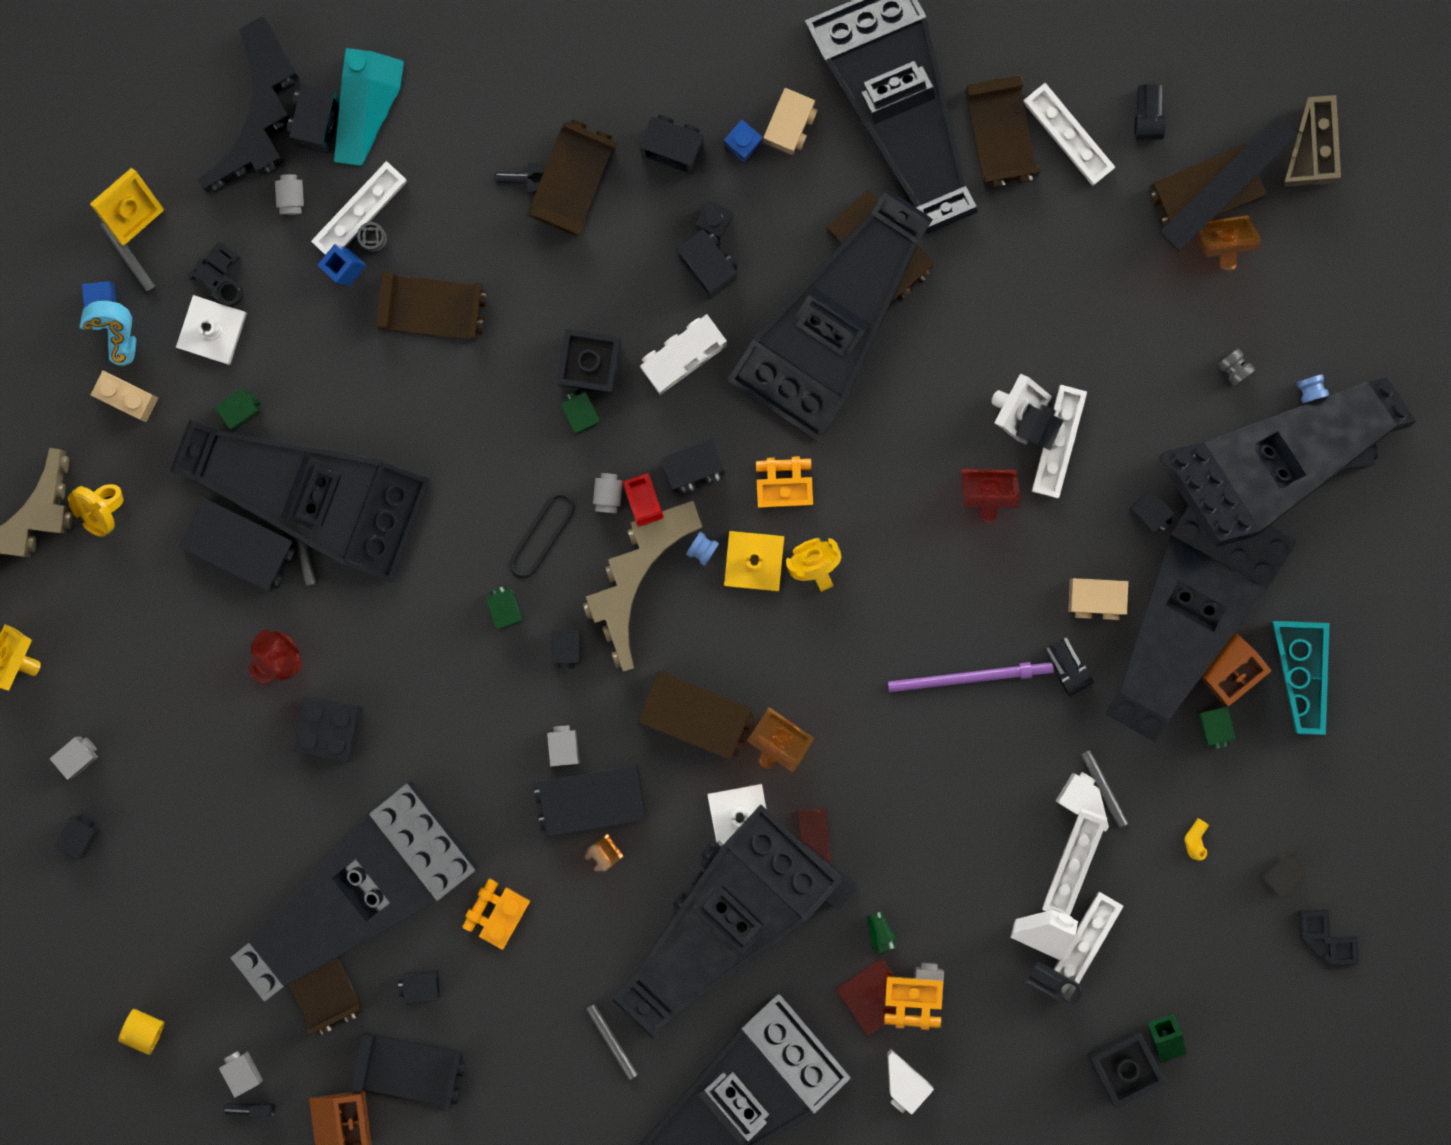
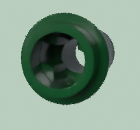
[867,912,898,955]

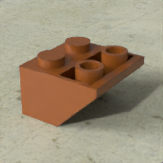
[1201,632,1271,706]
[309,1090,372,1145]

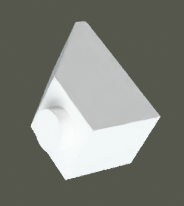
[1055,772,1109,832]
[1011,910,1078,961]
[887,1049,934,1114]

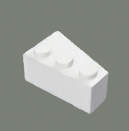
[640,314,727,395]

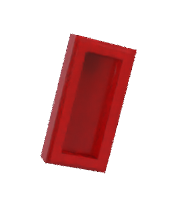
[623,473,664,527]

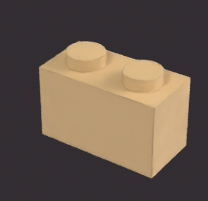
[763,88,818,155]
[91,371,158,422]
[1068,578,1128,620]

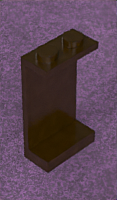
[965,74,1041,189]
[526,120,617,237]
[1149,144,1267,228]
[826,190,935,303]
[376,271,487,341]
[638,671,754,760]
[289,957,363,1036]

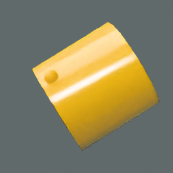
[118,1009,165,1055]

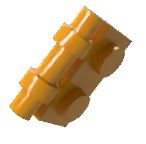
[756,456,813,508]
[462,878,530,950]
[885,976,943,1030]

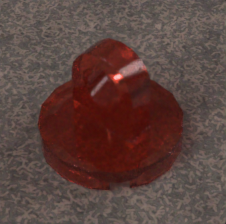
[248,630,303,683]

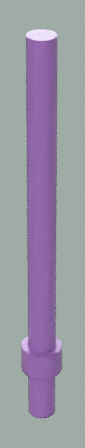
[888,662,1054,692]

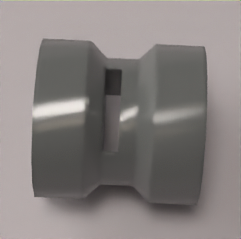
[357,222,388,253]
[1217,348,1256,386]

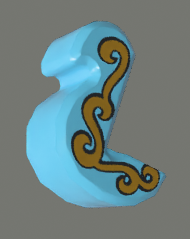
[79,301,137,366]

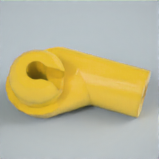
[1184,818,1209,861]

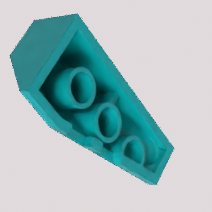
[334,48,404,166]

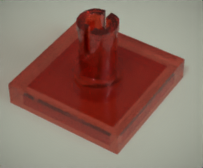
[961,469,1020,521]
[836,958,910,1036]

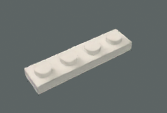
[1023,83,1115,186]
[311,161,408,255]
[1031,385,1087,499]
[1042,808,1107,915]
[1054,891,1124,1000]

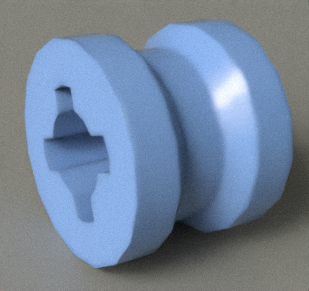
[1296,374,1329,404]
[686,531,719,566]

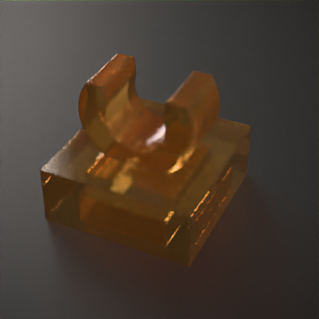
[585,834,623,871]

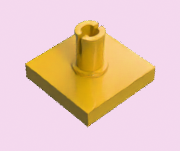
[90,168,164,246]
[724,531,784,592]
[0,624,41,691]

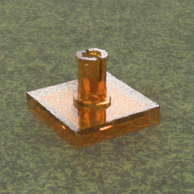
[1196,215,1261,270]
[747,707,814,772]

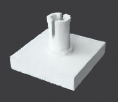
[176,295,247,365]
[992,374,1052,445]
[707,784,766,844]

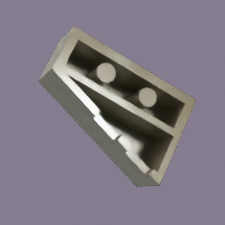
[1284,95,1341,187]

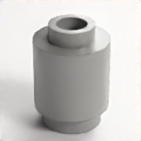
[275,175,304,215]
[593,473,623,513]

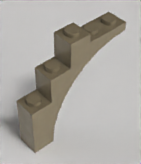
[0,448,73,557]
[583,501,702,672]

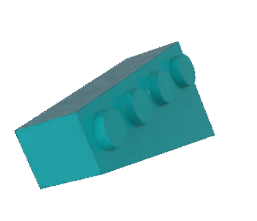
[1271,621,1330,735]

